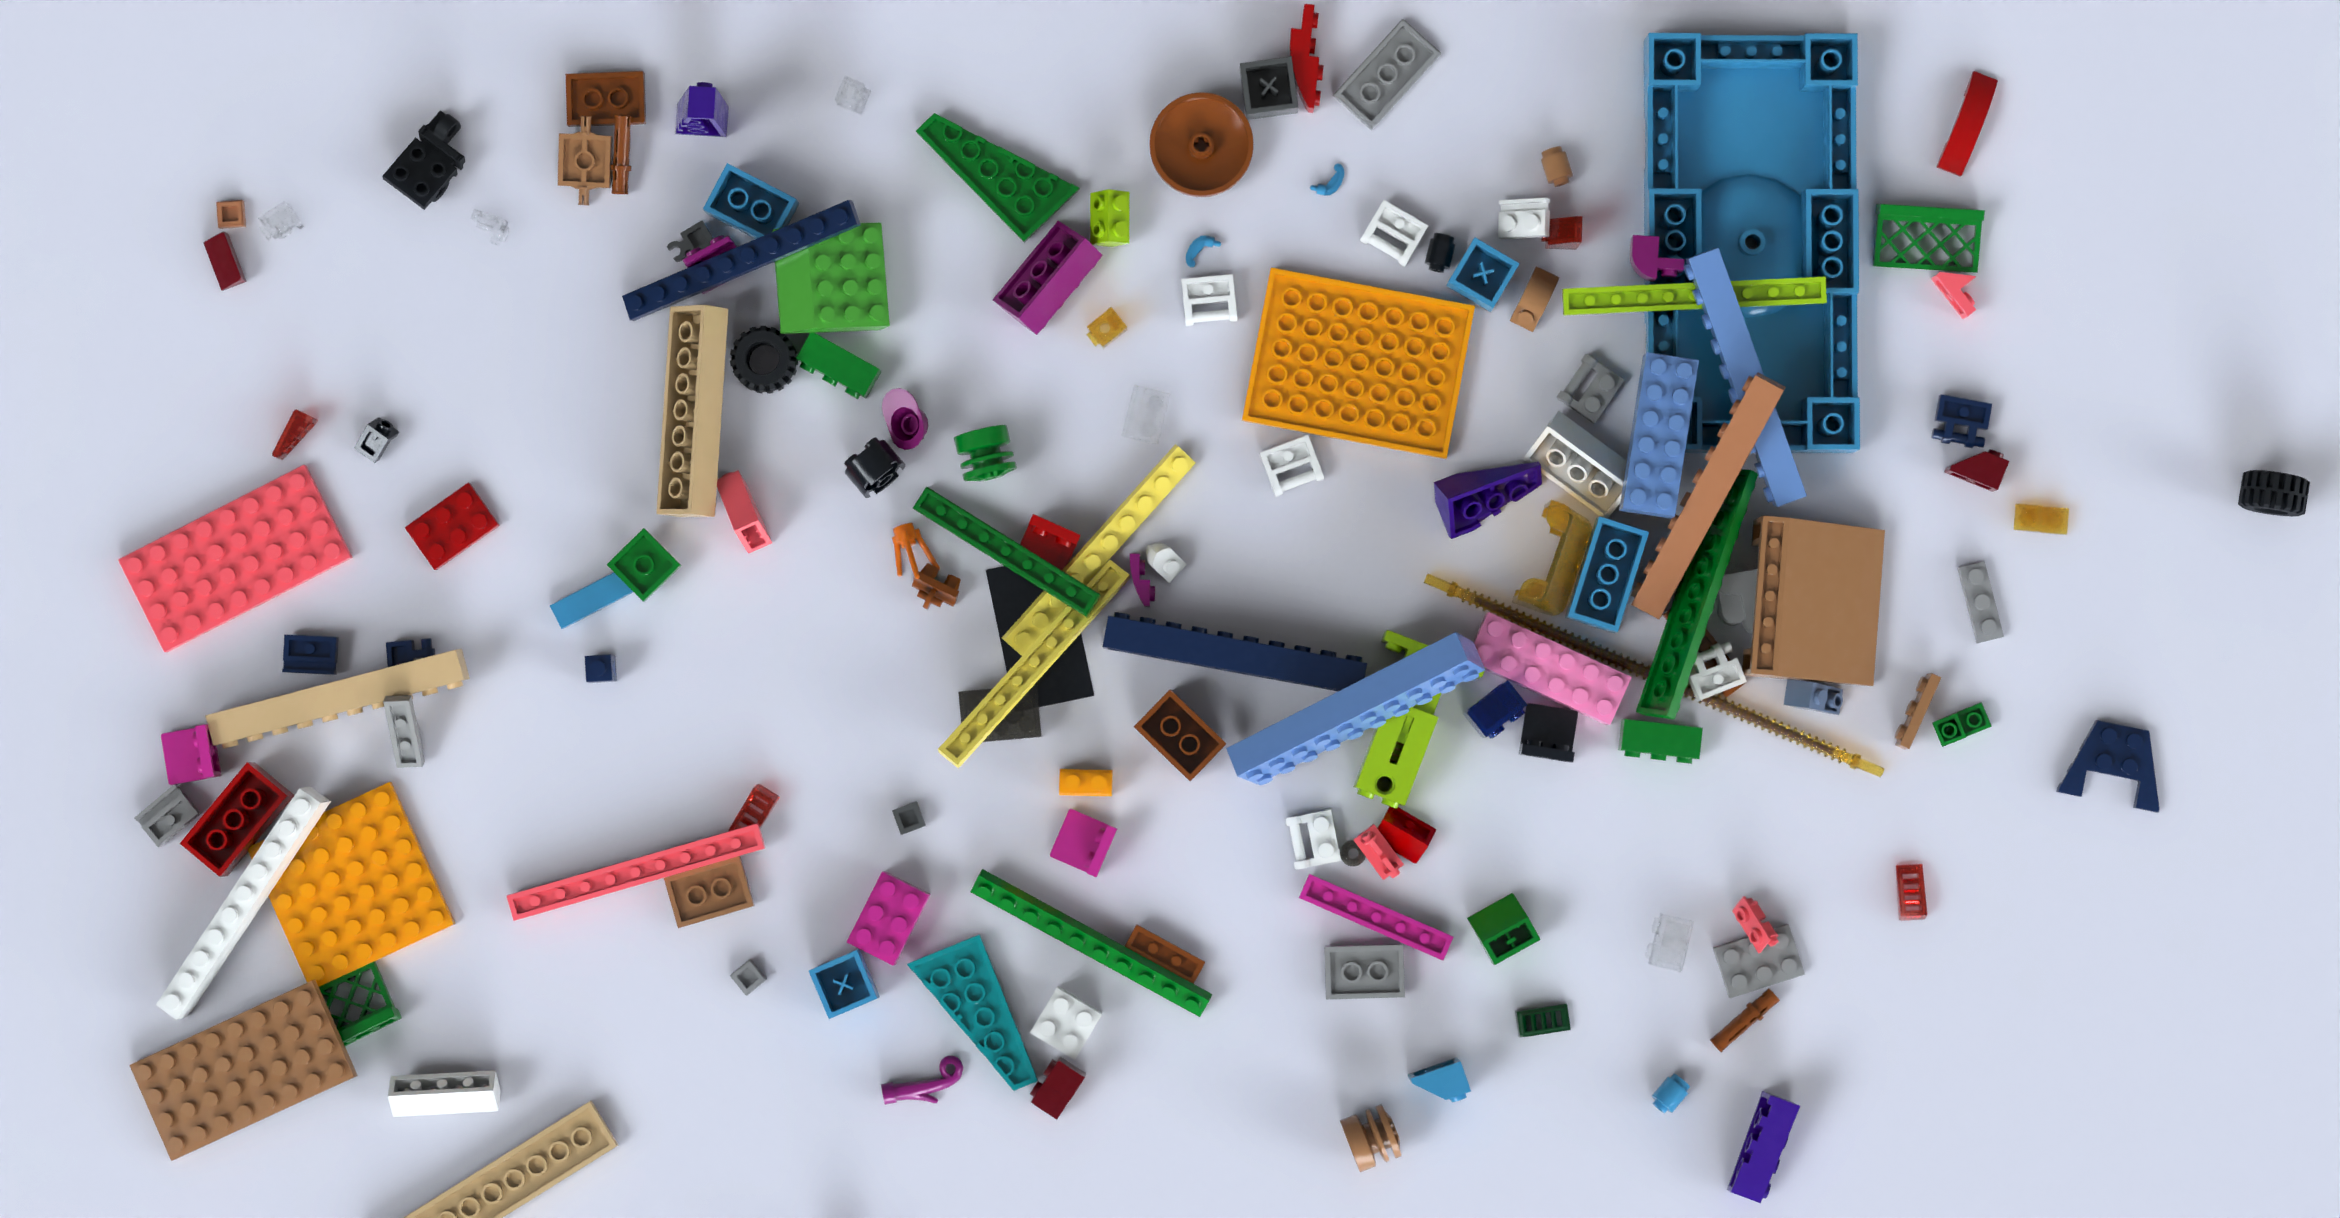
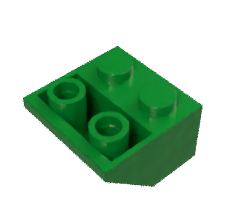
[1467,893,1541,965]

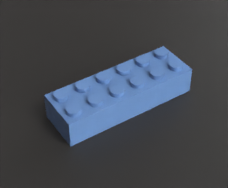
[1619,352,1699,519]

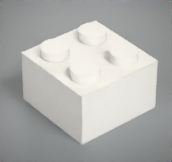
[1030,986,1102,1060]

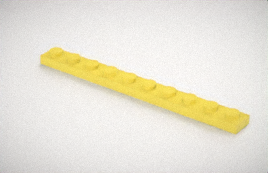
[1002,444,1196,656]
[938,560,1130,769]

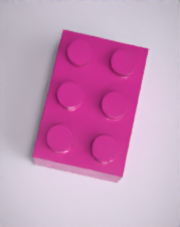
[847,871,931,966]

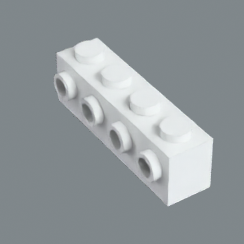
[388,1070,501,1117]

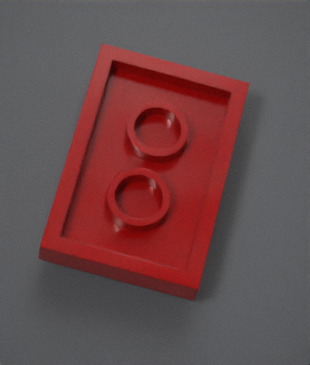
[405,482,500,570]

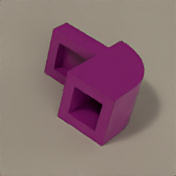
[1630,235,1685,282]

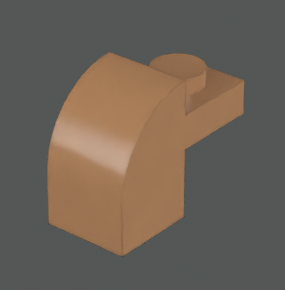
[1510,266,1559,332]

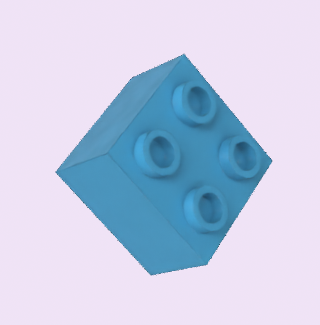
[1446,237,1520,312]
[809,949,880,1019]

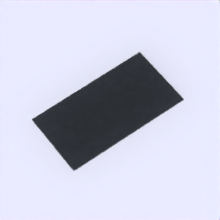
[986,566,1094,712]

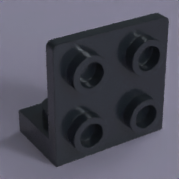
[1519,703,1578,763]

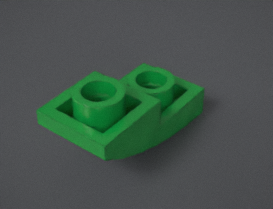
[1932,702,1992,747]

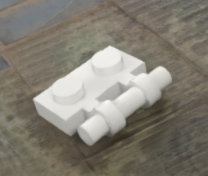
[1689,642,1747,702]

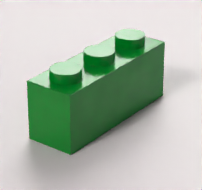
[796,333,881,399]
[1618,719,1703,764]

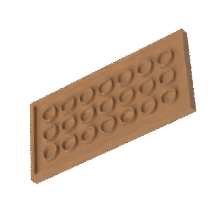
[129,980,358,1161]

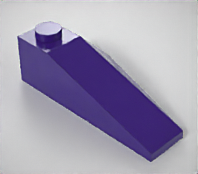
[1434,462,1542,539]

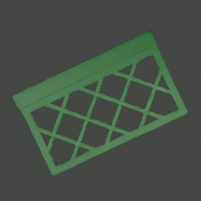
[1873,204,1985,273]
[319,961,402,1046]

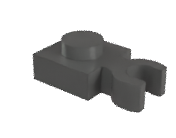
[667,221,713,262]

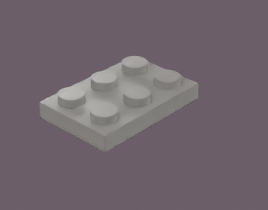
[1713,924,1805,998]
[1324,944,1405,1000]

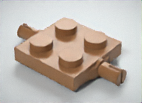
[558,116,613,205]

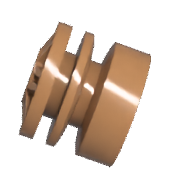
[1340,1104,1402,1172]

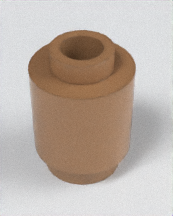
[1541,146,1573,187]

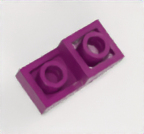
[1130,553,1155,607]

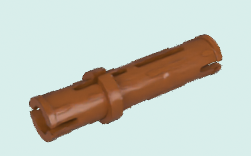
[610,115,631,194]
[1710,988,1780,1052]

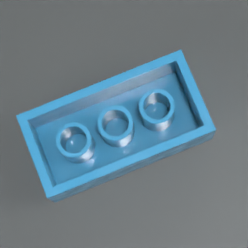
[1565,516,1649,633]

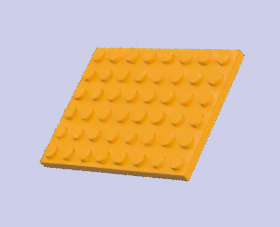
[1242,267,1475,459]

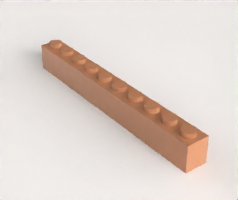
[1631,372,1786,619]

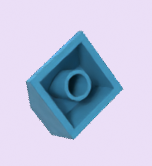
[1408,1058,1471,1102]

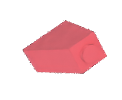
[717,470,772,554]

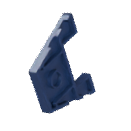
[2056,720,2159,813]

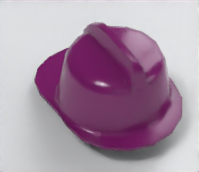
[882,388,929,450]

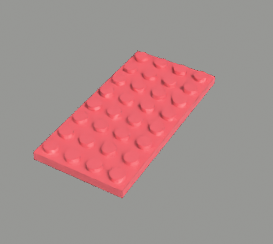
[118,465,353,652]

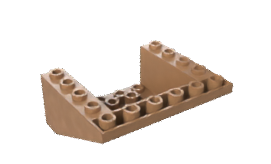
[1742,516,1885,686]

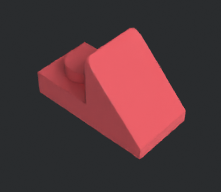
[1931,272,1976,319]

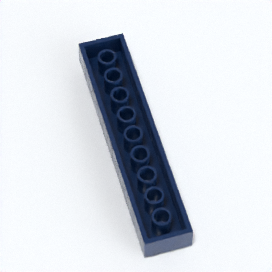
[1102,612,1367,692]

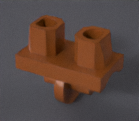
[912,563,961,610]

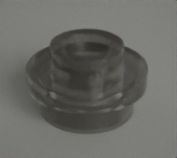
[1340,840,1366,866]

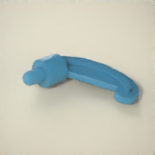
[1310,164,1344,196]
[1186,236,1221,268]

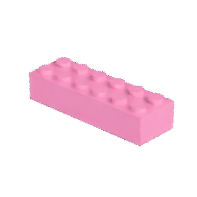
[1473,612,1632,725]

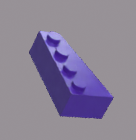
[675,82,729,137]
[1727,1091,1800,1203]

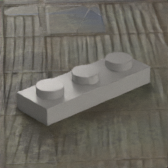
[1957,561,2004,643]
[383,695,425,768]

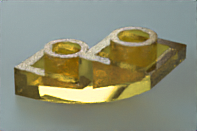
[2014,504,2069,535]

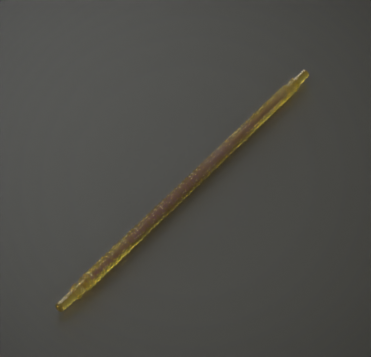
[1424,573,1884,778]

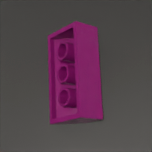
[993,221,1103,335]

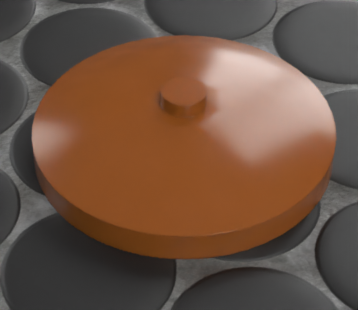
[1150,92,1253,197]

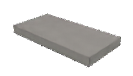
[1333,19,1441,130]

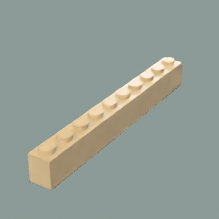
[205,649,470,749]

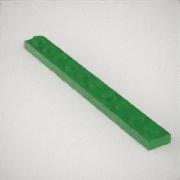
[970,869,1213,1017]

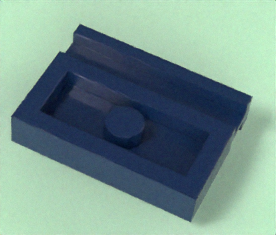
[282,634,339,675]

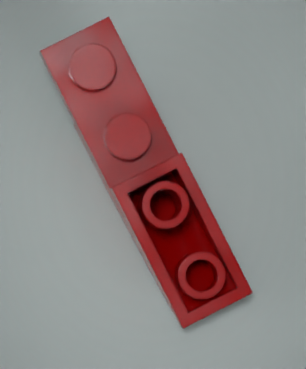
[1290,4,1324,113]

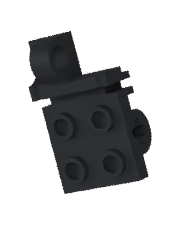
[382,110,465,210]

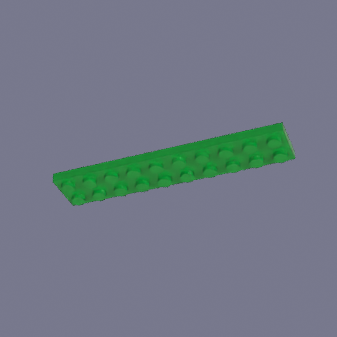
[1636,469,1758,720]

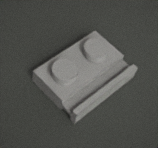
[134,784,201,847]

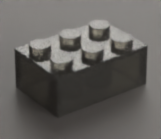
[958,684,1043,743]

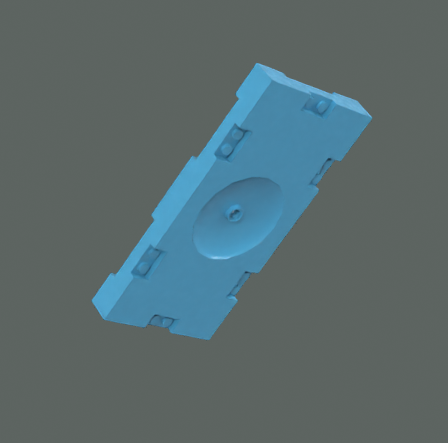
[1644,33,1860,453]

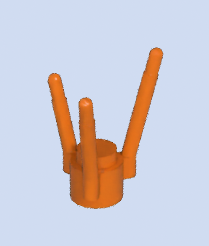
[892,523,940,579]

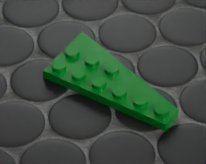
[916,113,1080,243]

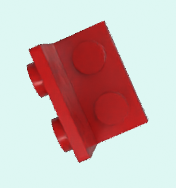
[1020,514,1081,570]

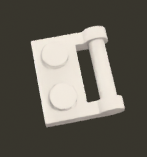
[1360,200,1428,267]
[1181,274,1237,326]
[1259,435,1324,497]
[1285,809,1341,870]

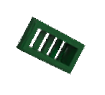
[1515,1004,1571,1038]

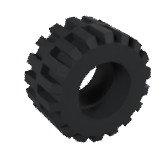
[730,326,798,394]
[2238,470,2310,517]

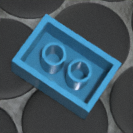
[703,163,799,239]

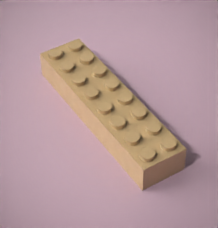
[656,305,728,517]

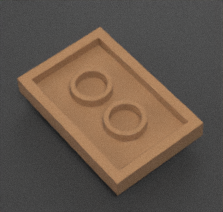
[664,856,755,928]

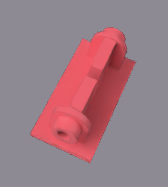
[1353,824,1404,880]
[1732,896,1779,954]

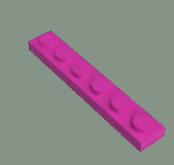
[1299,874,1453,961]

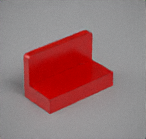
[1377,806,1437,864]

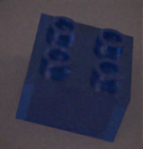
[1463,680,1527,739]

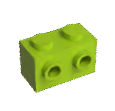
[1090,189,1130,247]

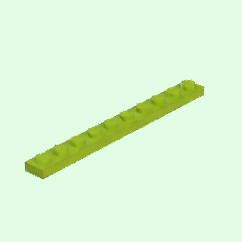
[1562,277,1827,316]

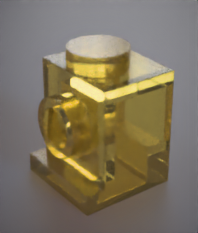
[1086,307,1128,349]

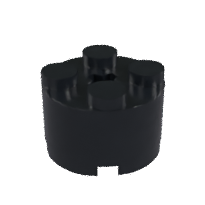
[844,437,905,498]

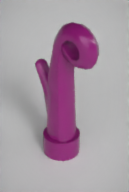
[881,1056,963,1105]

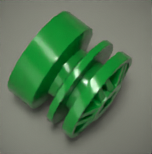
[954,425,1017,482]

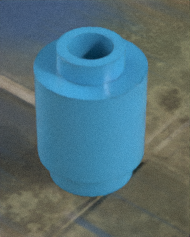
[1652,1074,1690,1114]

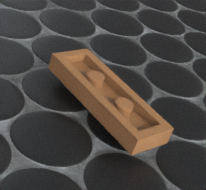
[1894,673,1941,749]

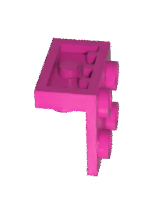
[161,724,222,785]
[1050,809,1117,877]

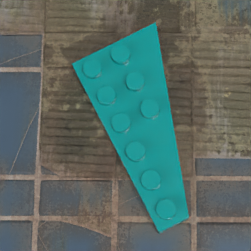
[907,934,1038,1091]

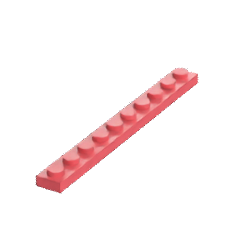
[507,823,766,921]

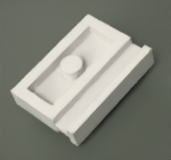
[1498,198,1550,239]

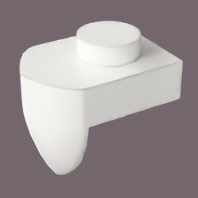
[1146,543,1187,583]

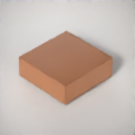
[216,200,246,229]

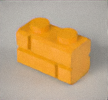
[1059,769,1113,796]

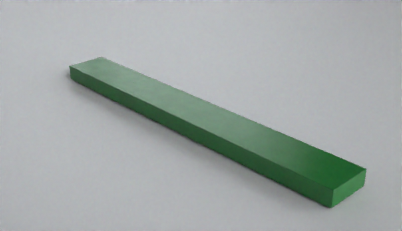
[913,486,1101,617]

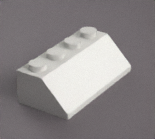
[1523,411,1627,519]

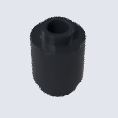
[1425,233,1455,273]

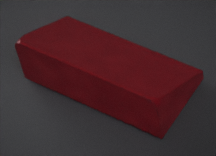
[203,232,246,291]

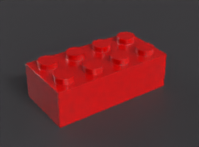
[179,762,294,877]

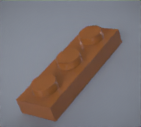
[1125,924,1205,984]

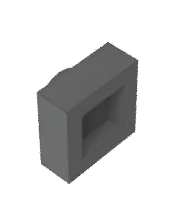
[892,801,926,835]

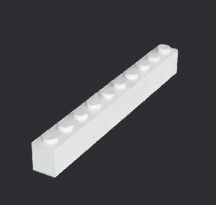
[156,787,331,1020]

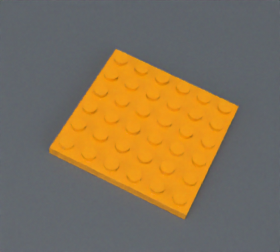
[248,782,455,987]

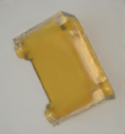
[1512,500,1592,616]

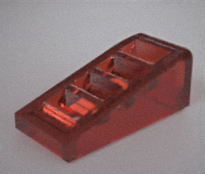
[272,409,318,460]
[729,784,780,831]
[1895,864,1927,921]

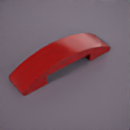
[1936,71,1998,177]

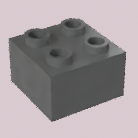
[1239,56,1299,120]

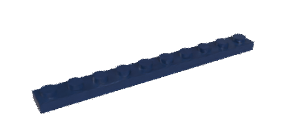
[622,200,861,321]

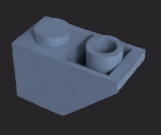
[1783,679,1843,715]

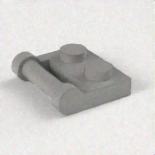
[1557,354,1624,424]

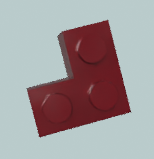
[1030,1057,1086,1120]

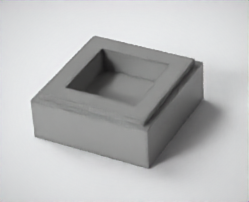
[730,959,767,996]

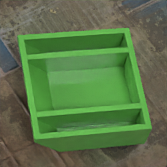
[772,223,890,334]

